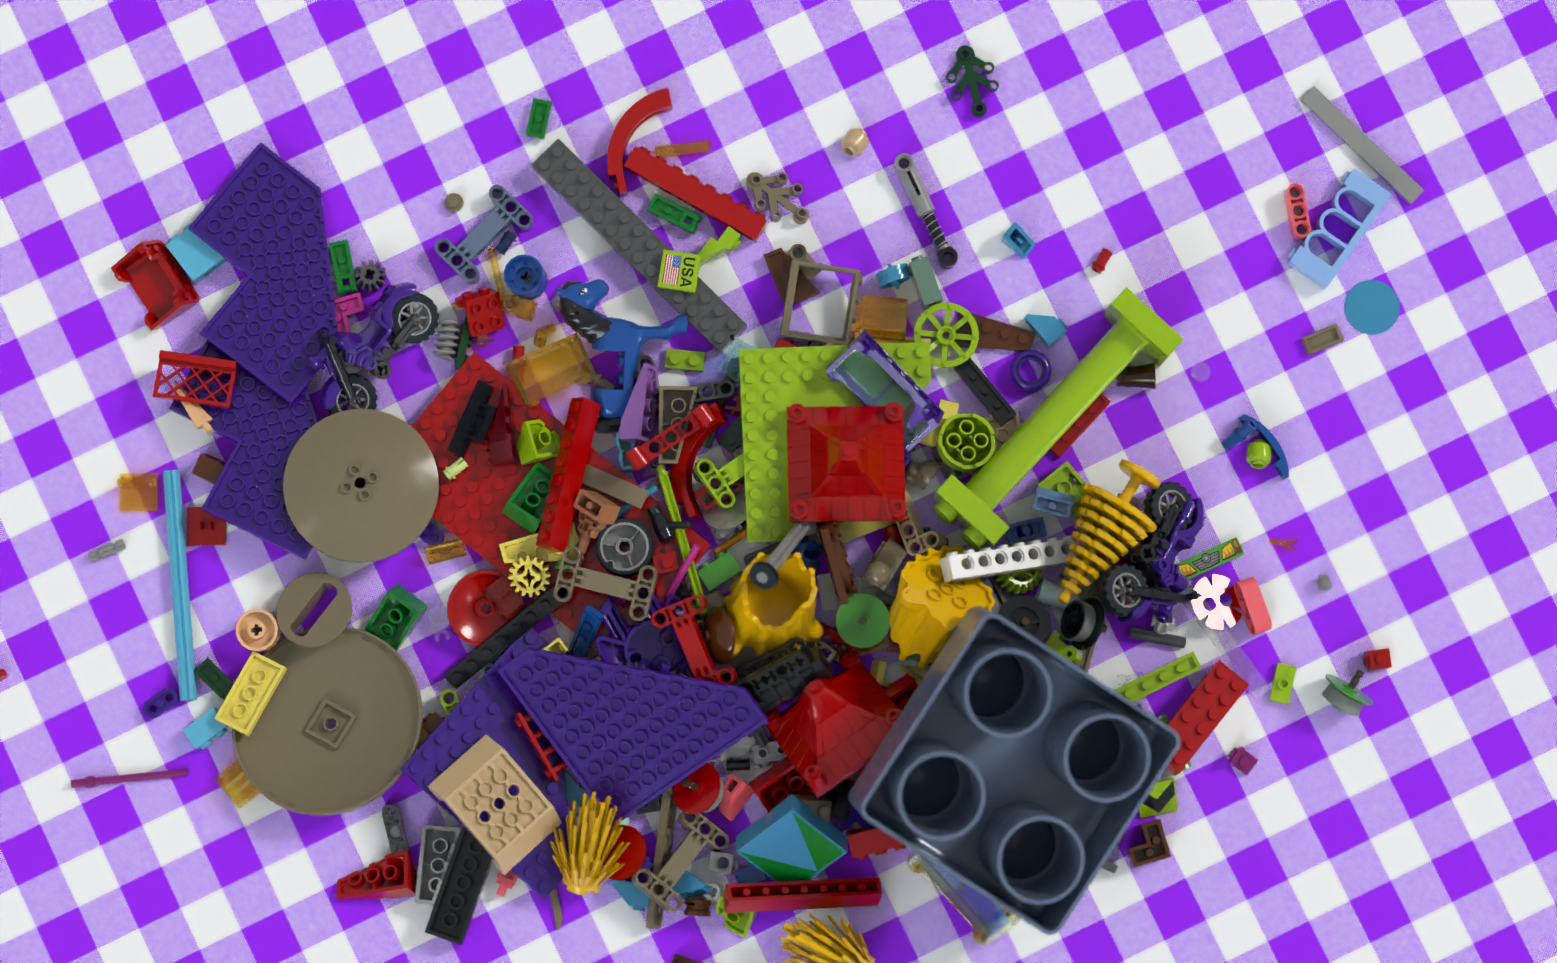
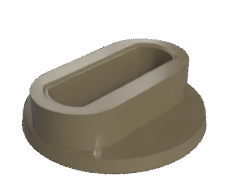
[276,573,352,649]

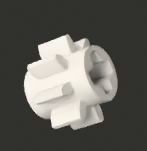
[1151,615,1176,635]

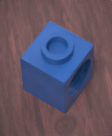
[735,864,766,884]

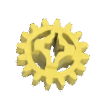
[508,554,551,597]

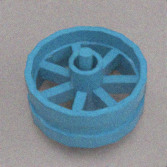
[875,263,912,289]

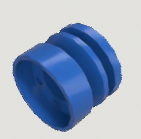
[504,254,548,301]

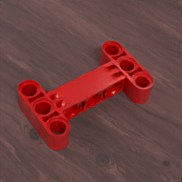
[625,403,717,471]
[651,594,737,685]

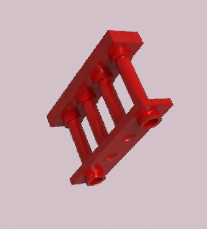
[514,712,568,782]

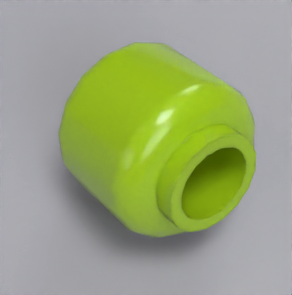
[1246,439,1272,469]

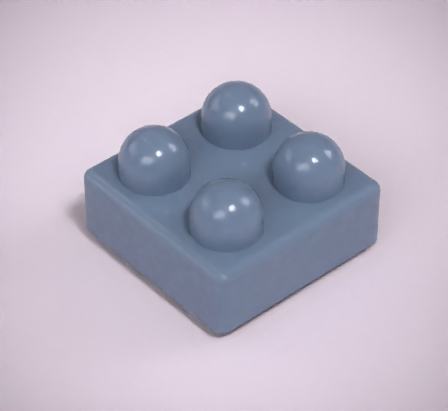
[849,606,1180,935]

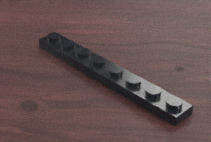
[443,582,568,689]

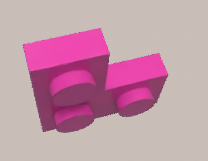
[334,292,366,332]

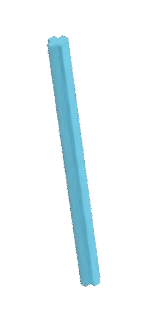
[163,470,197,701]

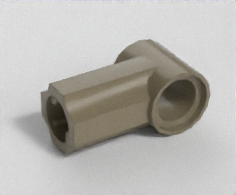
[788,244,822,281]

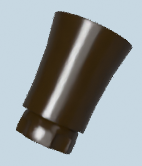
[1116,362,1156,389]

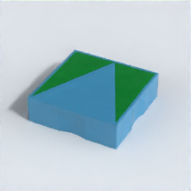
[736,794,847,882]

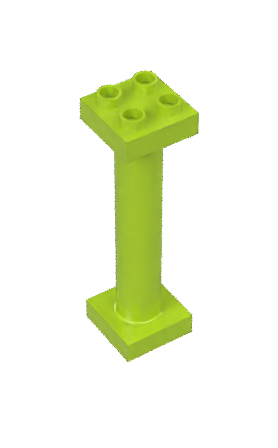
[932,287,1184,552]

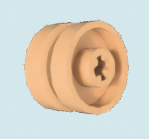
[236,609,282,652]

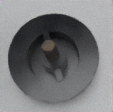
[998,596,1051,643]

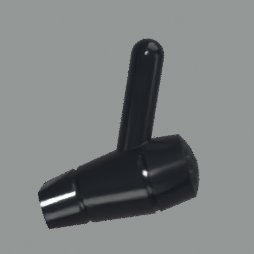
[647,505,692,542]

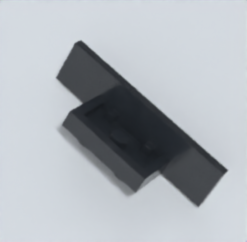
[447,380,497,458]

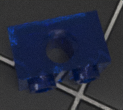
[1005,516,1047,545]

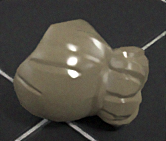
[905,460,942,490]

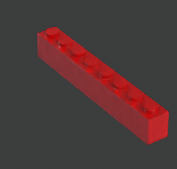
[624,146,767,243]
[536,397,601,552]
[723,877,882,913]

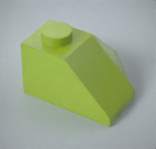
[516,419,561,465]
[715,893,758,938]

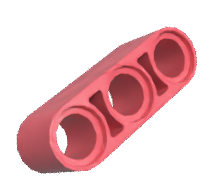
[1284,183,1311,240]
[1234,577,1272,635]

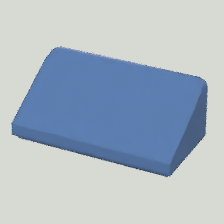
[1031,487,1074,519]

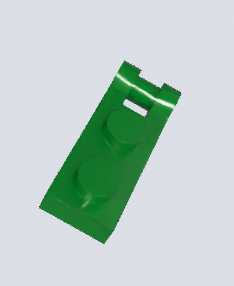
[647,193,703,235]
[329,240,359,296]

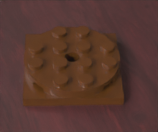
[816,522,857,605]

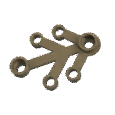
[746,172,809,224]

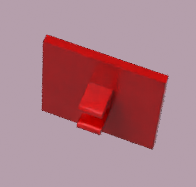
[187,507,226,546]

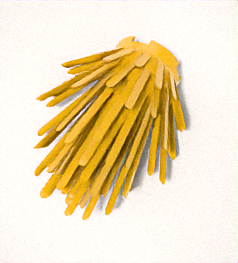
[550,792,630,895]
[779,912,876,963]

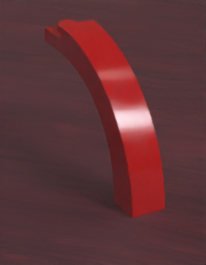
[607,88,673,196]
[671,402,729,520]

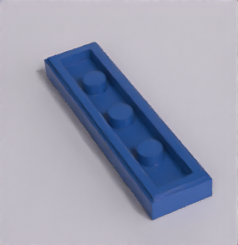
[566,605,604,658]

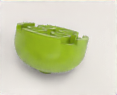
[937,413,995,472]

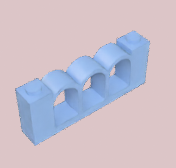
[1287,168,1392,290]

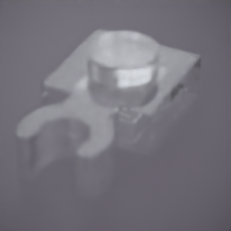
[427,606,450,642]

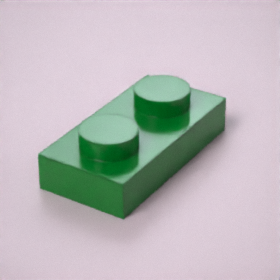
[525,98,552,140]

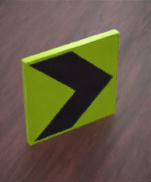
[1139,777,1178,818]

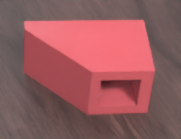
[718,773,754,822]

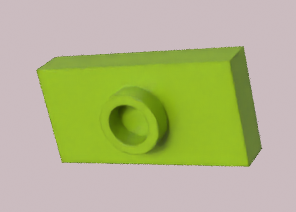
[1269,663,1297,705]

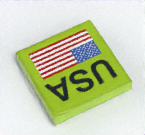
[657,249,701,294]

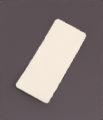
[817,573,838,611]

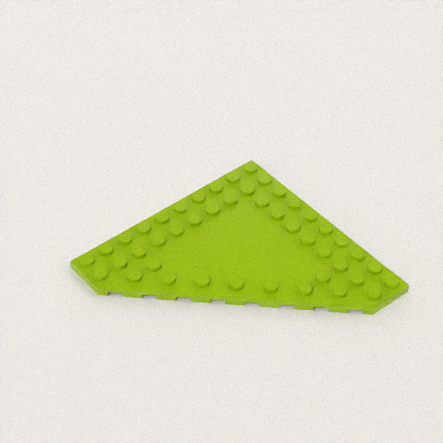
[738,342,931,543]

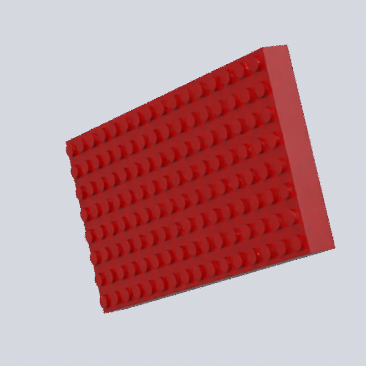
[411,352,712,653]

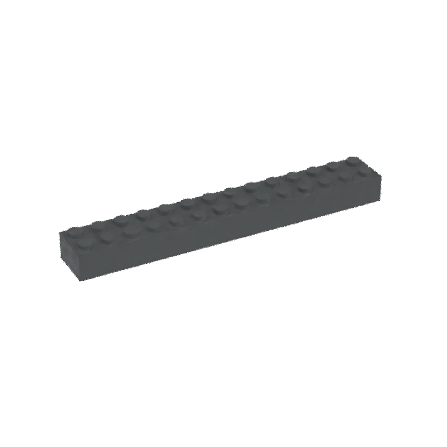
[531,138,747,354]

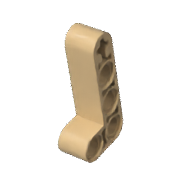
[896,489,946,556]

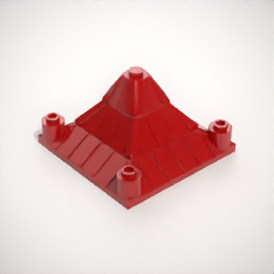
[787,402,907,523]
[764,651,902,798]

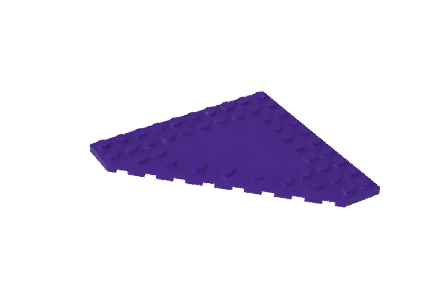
[400,628,569,900]
[497,647,769,827]

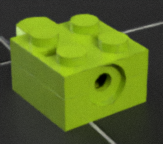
[1036,461,1085,520]

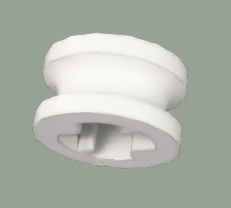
[704,883,720,900]

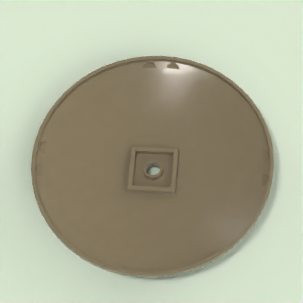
[232,627,423,816]

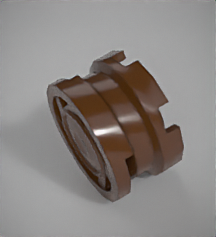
[684,898,711,917]

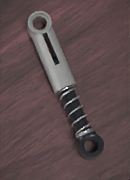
[894,153,958,269]

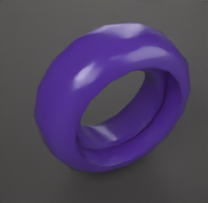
[1010,350,1052,392]

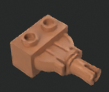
[573,489,621,554]

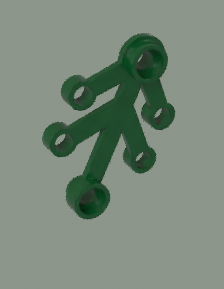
[946,45,999,118]

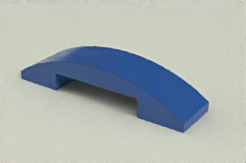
[1238,414,1289,480]

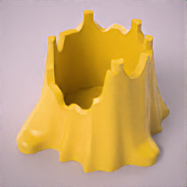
[889,545,995,669]
[723,552,824,659]

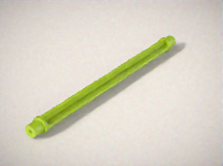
[656,464,708,615]

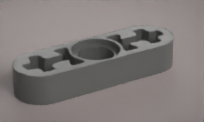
[382,804,410,853]

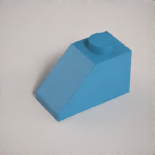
[1023,314,1067,348]
[612,880,649,911]

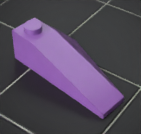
[619,363,659,447]

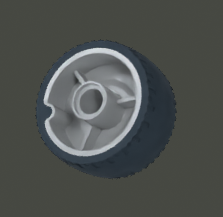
[596,518,654,577]

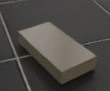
[1301,323,1344,356]

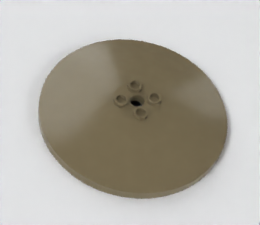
[283,409,439,563]

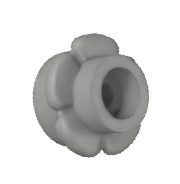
[1316,574,1333,593]

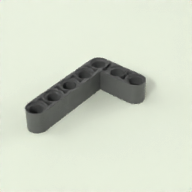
[637,355,737,411]

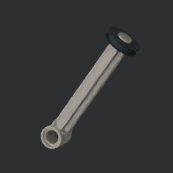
[749,522,818,590]

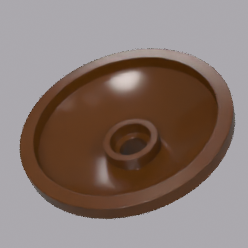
[701,606,735,664]

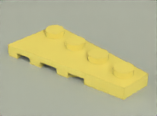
[499,523,585,564]

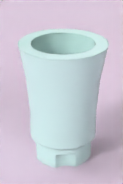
[1035,578,1079,609]

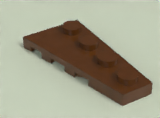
[951,313,1036,351]

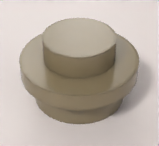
[444,193,464,212]

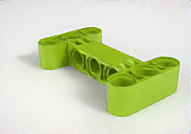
[694,453,744,509]

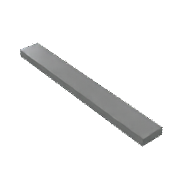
[1300,86,1424,204]

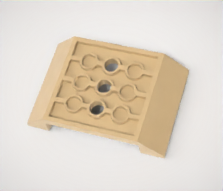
[427,735,562,875]

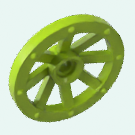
[914,302,979,368]

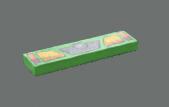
[1177,537,1245,580]

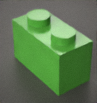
[697,551,742,592]

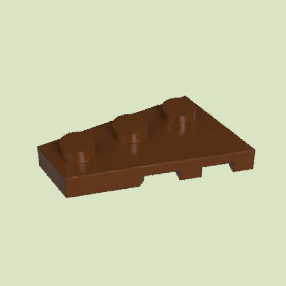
[763,248,820,305]

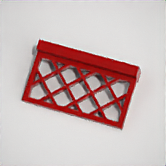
[152,350,239,409]

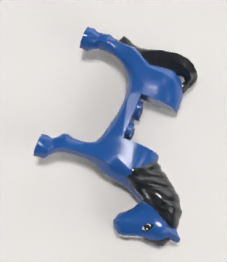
[555,279,687,434]

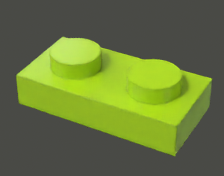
[665,348,705,372]

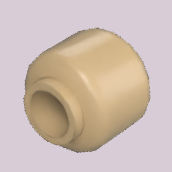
[841,128,869,157]

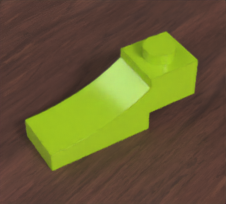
[698,226,742,268]

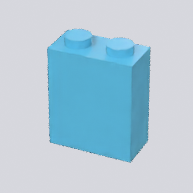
[165,223,226,284]

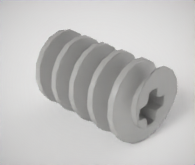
[432,319,463,361]

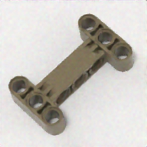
[554,546,658,621]
[632,811,729,913]

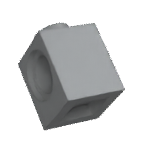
[708,851,737,874]

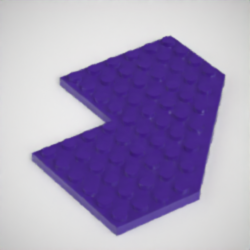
[188,142,338,405]
[169,340,318,560]

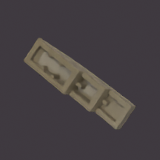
[582,464,649,509]

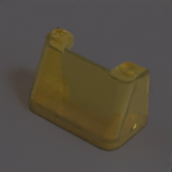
[503,332,596,407]

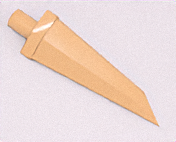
[174,379,213,434]

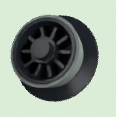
[1060,597,1107,650]

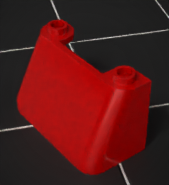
[111,240,200,331]

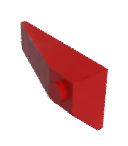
[336,851,417,900]

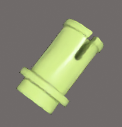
[443,457,469,480]

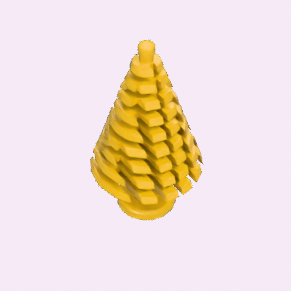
[1058,459,1161,604]

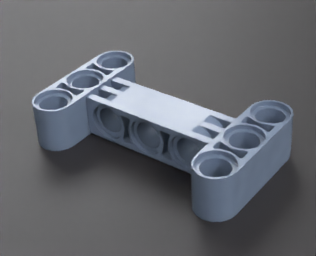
[435,185,534,285]

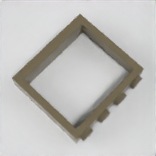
[779,259,863,345]

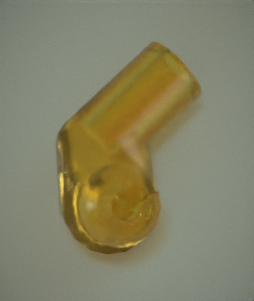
[534,323,556,348]

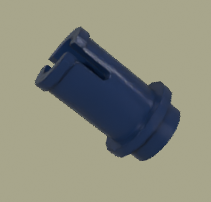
[494,230,517,256]

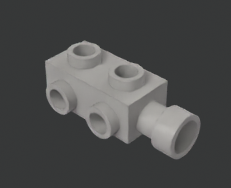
[749,739,787,768]

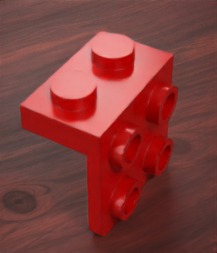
[455,287,504,337]

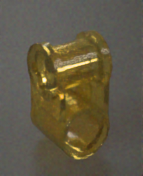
[500,294,538,322]

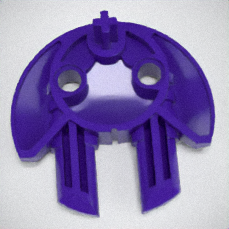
[595,588,685,673]

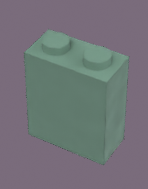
[908,255,943,311]

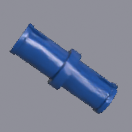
[1222,419,1257,451]

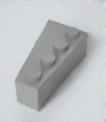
[415,824,462,905]

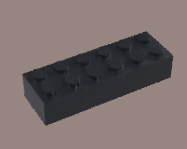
[425,826,493,945]

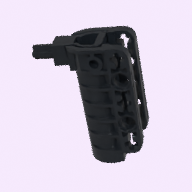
[723,637,833,747]

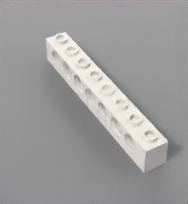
[940,535,1080,583]

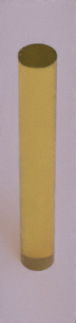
[487,247,508,304]

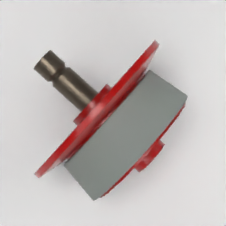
[673,763,724,815]

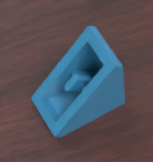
[1001,222,1036,259]
[672,870,713,900]

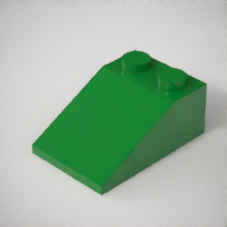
[502,462,553,534]
[364,584,429,651]

